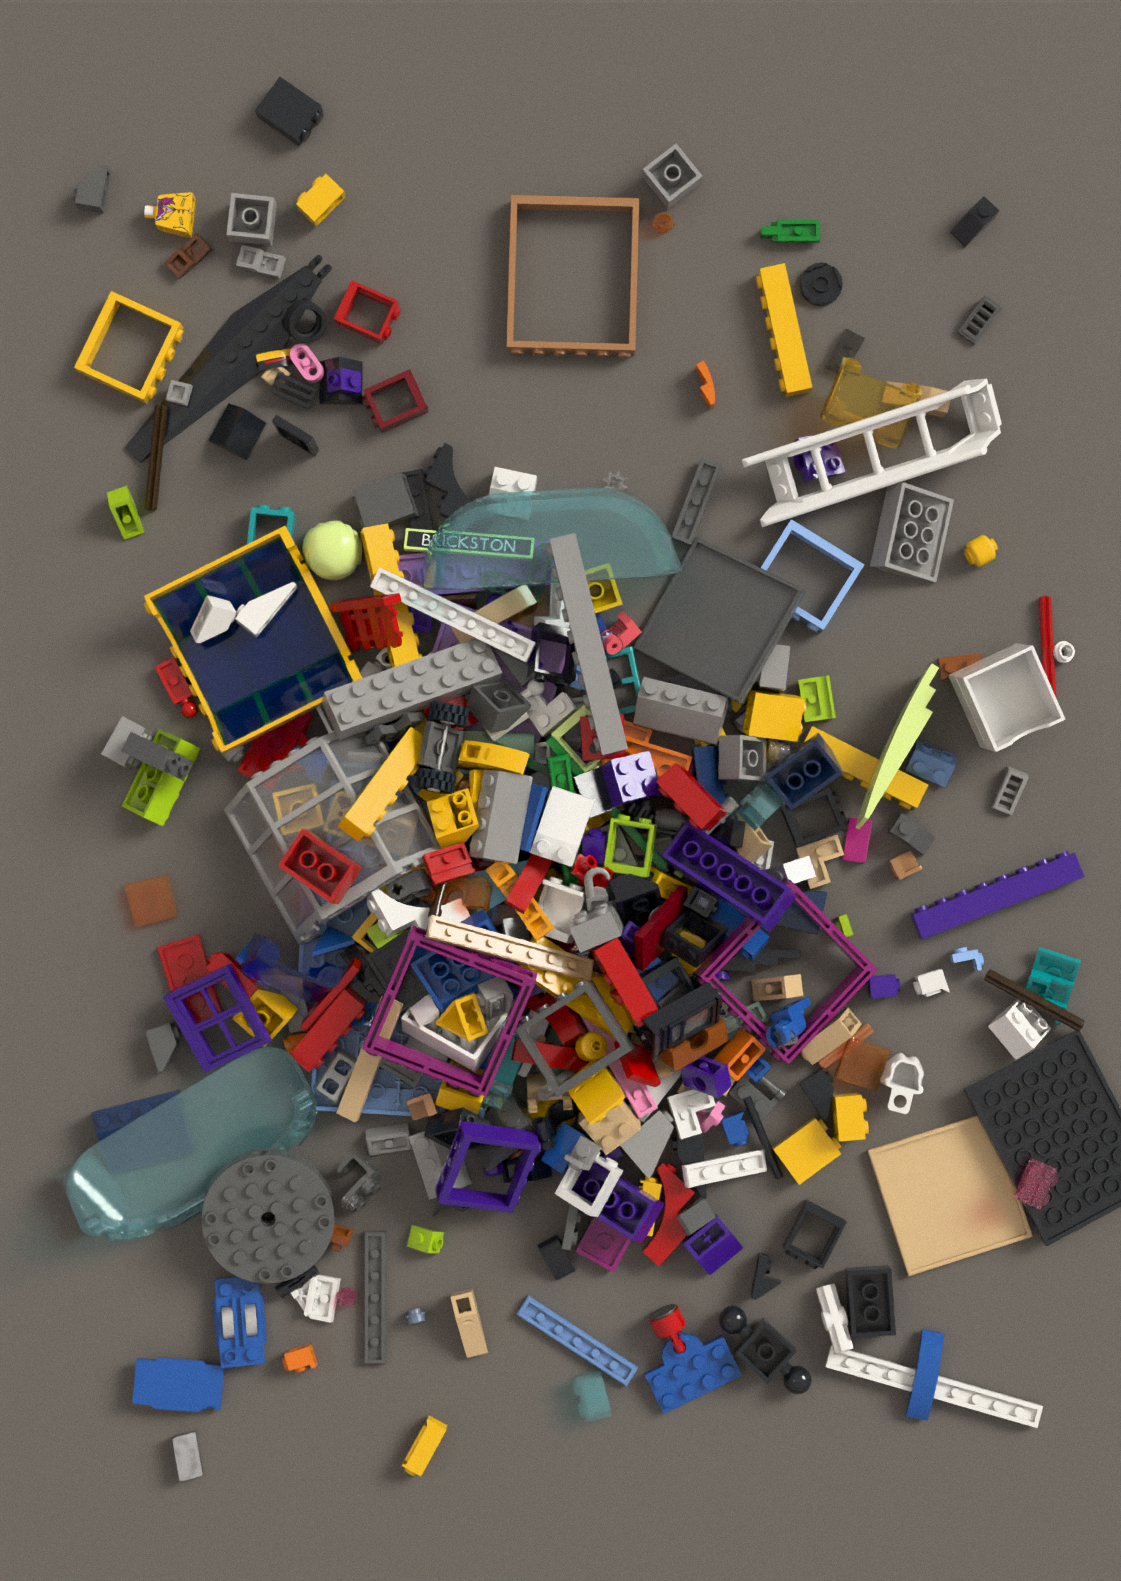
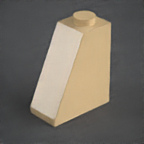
[801,1007,862,1065]

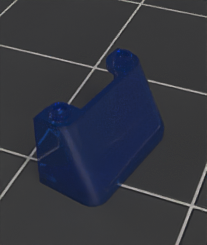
[241,932,344,1003]

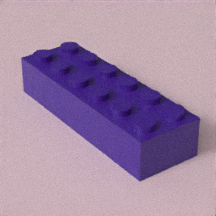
[661,821,796,932]

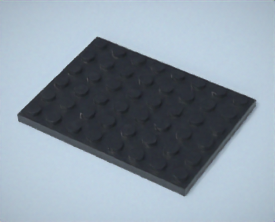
[963,1030,1121,1246]

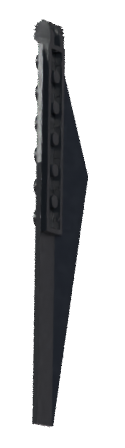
[125,255,332,463]

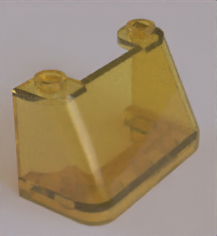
[820,357,924,449]

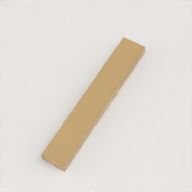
[336,995,403,1123]

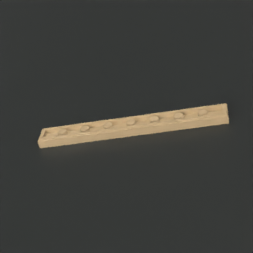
[426,915,594,982]

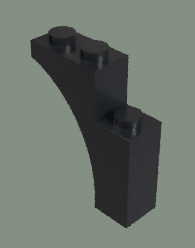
[424,443,495,535]

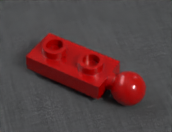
[155,657,198,718]

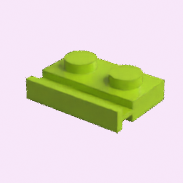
[798,675,836,723]

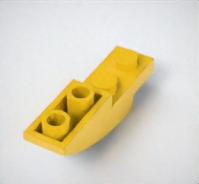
[457,740,530,775]

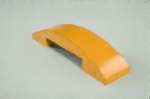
[486,862,555,941]

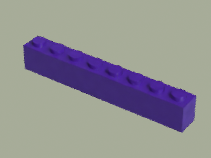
[910,851,1084,939]

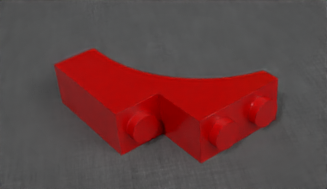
[514,984,588,1047]
[642,1162,695,1266]

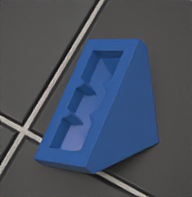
[312,925,356,957]

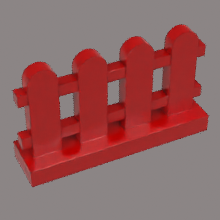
[329,593,404,652]

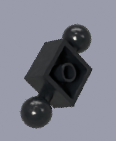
[719,1305,812,1394]

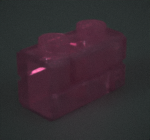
[1013,1158,1059,1210]

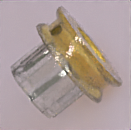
[766,738,790,765]

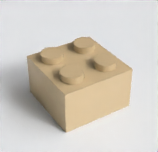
[579,1099,641,1155]

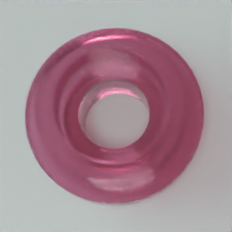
[336,1287,358,1306]

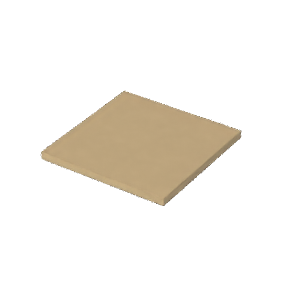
[867,1115,1033,1276]

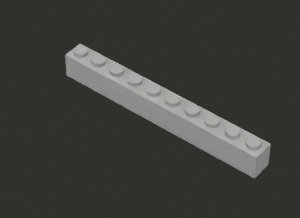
[545,533,628,755]

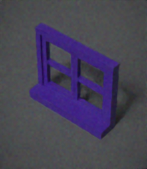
[163,964,272,1073]

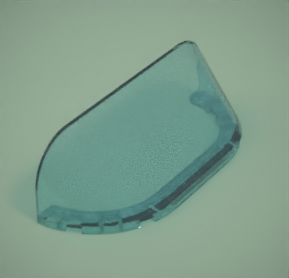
[422,487,683,590]
[67,1047,318,1241]

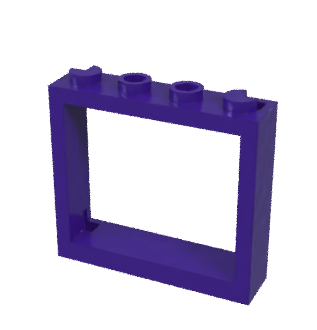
[435,1121,541,1213]

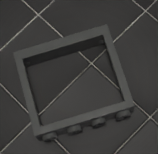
[515,980,635,1097]

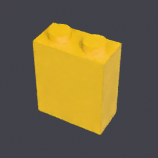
[742,689,806,742]
[772,1117,841,1185]

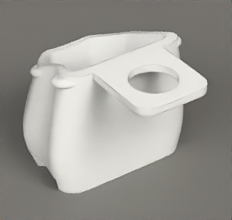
[880,1053,924,1114]

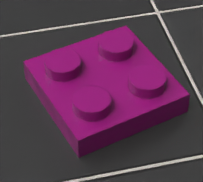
[575,1217,631,1273]

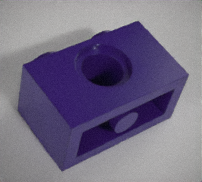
[681,1056,732,1098]

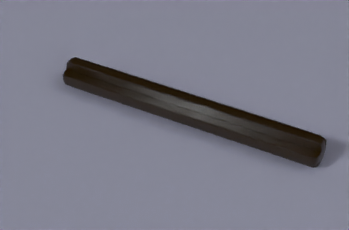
[144,404,167,511]
[984,970,1085,1031]

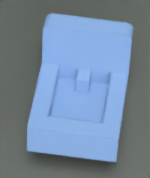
[949,947,984,972]

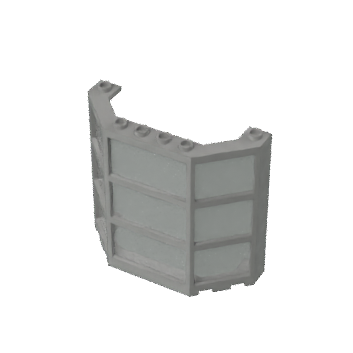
[224,729,442,945]

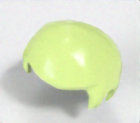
[302,521,363,580]

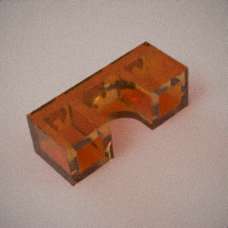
[420,874,493,911]

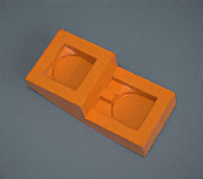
[695,360,715,410]

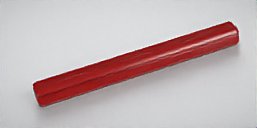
[1039,596,1056,697]

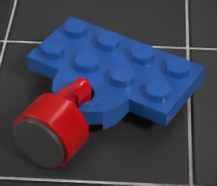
[644,1304,742,1414]

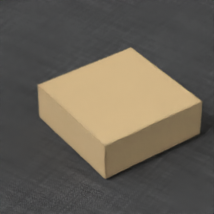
[261,367,291,391]

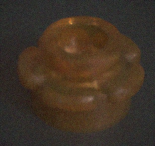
[653,212,674,233]

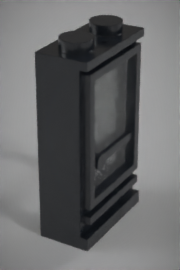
[641,982,722,1059]

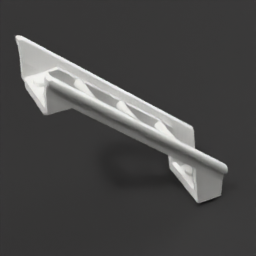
[742,378,1002,527]

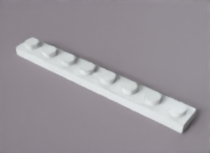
[370,567,536,663]

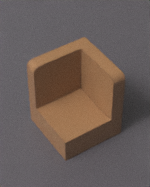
[887,851,922,880]
[405,1092,438,1121]

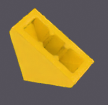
[434,992,488,1041]

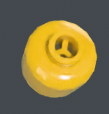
[964,535,998,567]
[575,1032,607,1061]

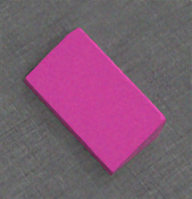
[842,817,872,864]

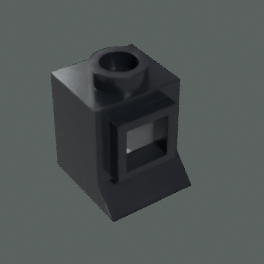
[683,885,721,918]

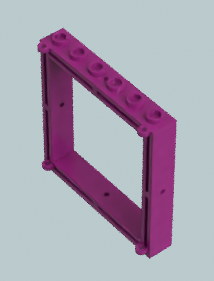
[694,877,878,1065]
[362,925,537,1097]

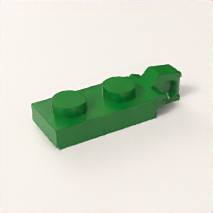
[760,220,820,243]

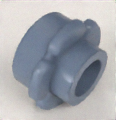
[404,1308,426,1325]

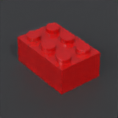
[656,763,728,831]
[278,829,363,905]

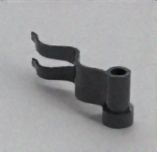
[532,1099,578,1151]

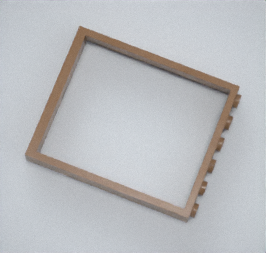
[507,195,639,358]

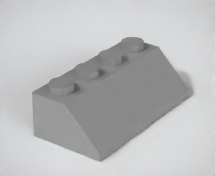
[633,677,728,745]
[469,770,533,864]

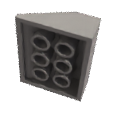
[870,482,954,583]

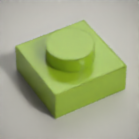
[834,914,853,937]

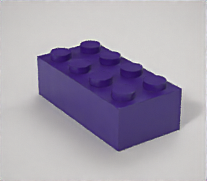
[572,1161,664,1242]

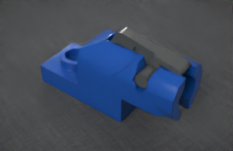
[766,997,811,1048]

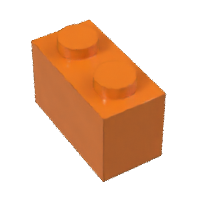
[713,1028,766,1081]

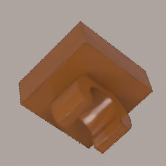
[330,1224,354,1253]

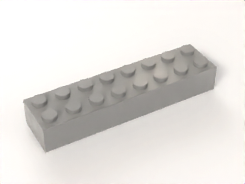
[322,638,502,740]

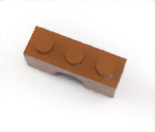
[661,1018,728,1072]

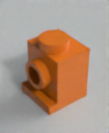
[282,1343,318,1373]

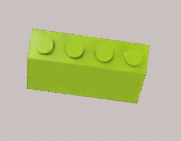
[122,729,200,826]

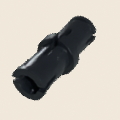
[275,1265,319,1298]

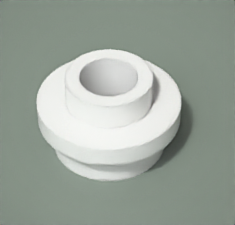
[1053,641,1075,663]

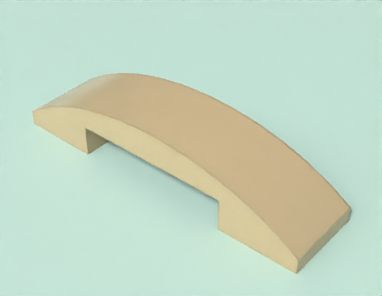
[451,584,537,644]

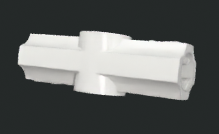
[816,1283,853,1353]

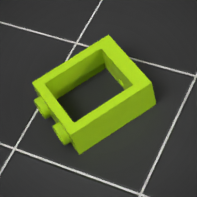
[604,814,657,877]

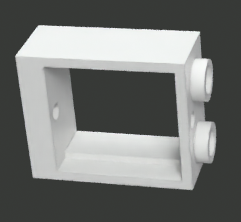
[555,1151,623,1217]

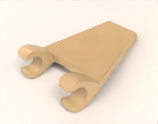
[526,1073,572,1113]

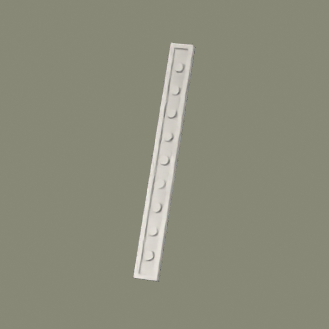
[825,1345,1043,1428]

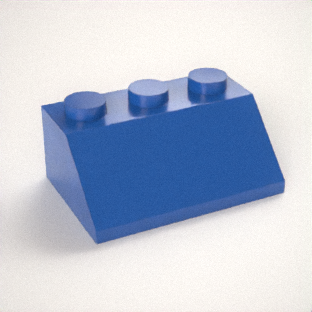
[520,783,550,852]

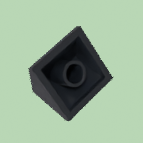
[319,357,363,405]
[209,403,267,461]

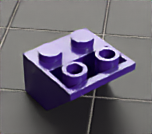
[682,1214,744,1275]

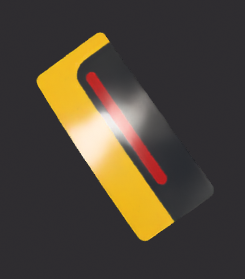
[256,348,295,371]

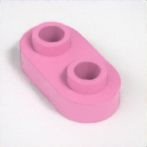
[290,344,324,383]

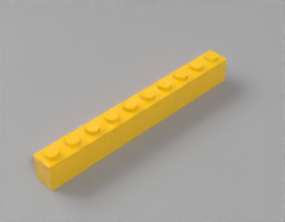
[360,523,427,735]

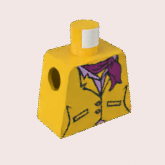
[144,192,196,238]

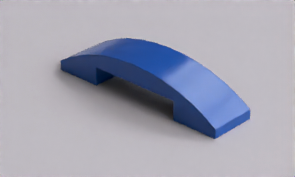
[905,1329,944,1421]

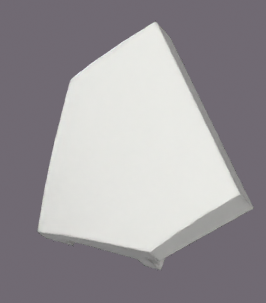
[291,1275,341,1323]

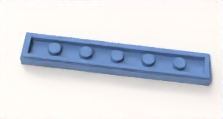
[516,1295,638,1386]

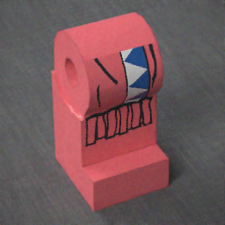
[600,611,642,655]

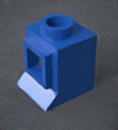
[721,1111,749,1147]

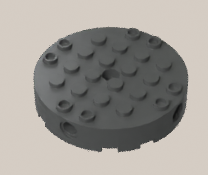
[201,1148,334,1283]

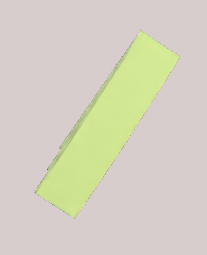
[856,663,939,829]

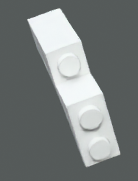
[367,889,470,937]

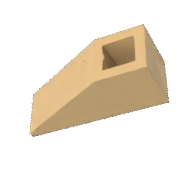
[450,1288,488,1358]

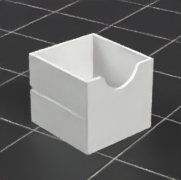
[948,643,1066,752]

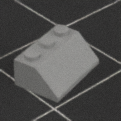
[409,1130,472,1200]

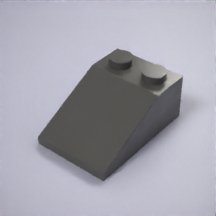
[475,1092,536,1172]

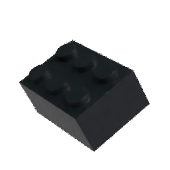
[845,1265,896,1338]

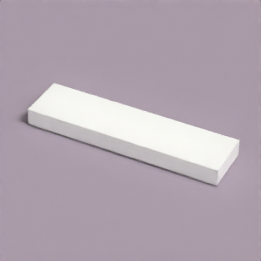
[682,1149,767,1188]

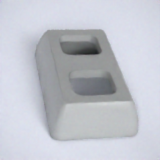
[313,1049,357,1104]

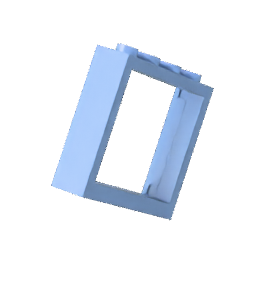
[761,519,864,633]

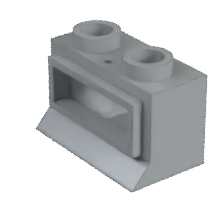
[476,977,513,1019]

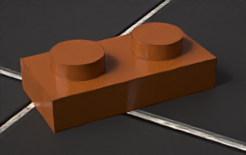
[938,653,982,680]

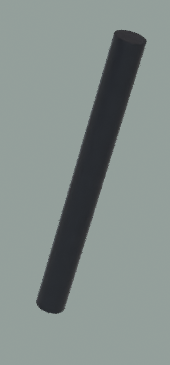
[743,1096,783,1179]

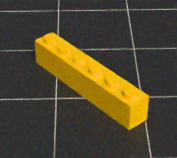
[756,263,812,397]
[802,726,928,811]
[337,727,423,842]

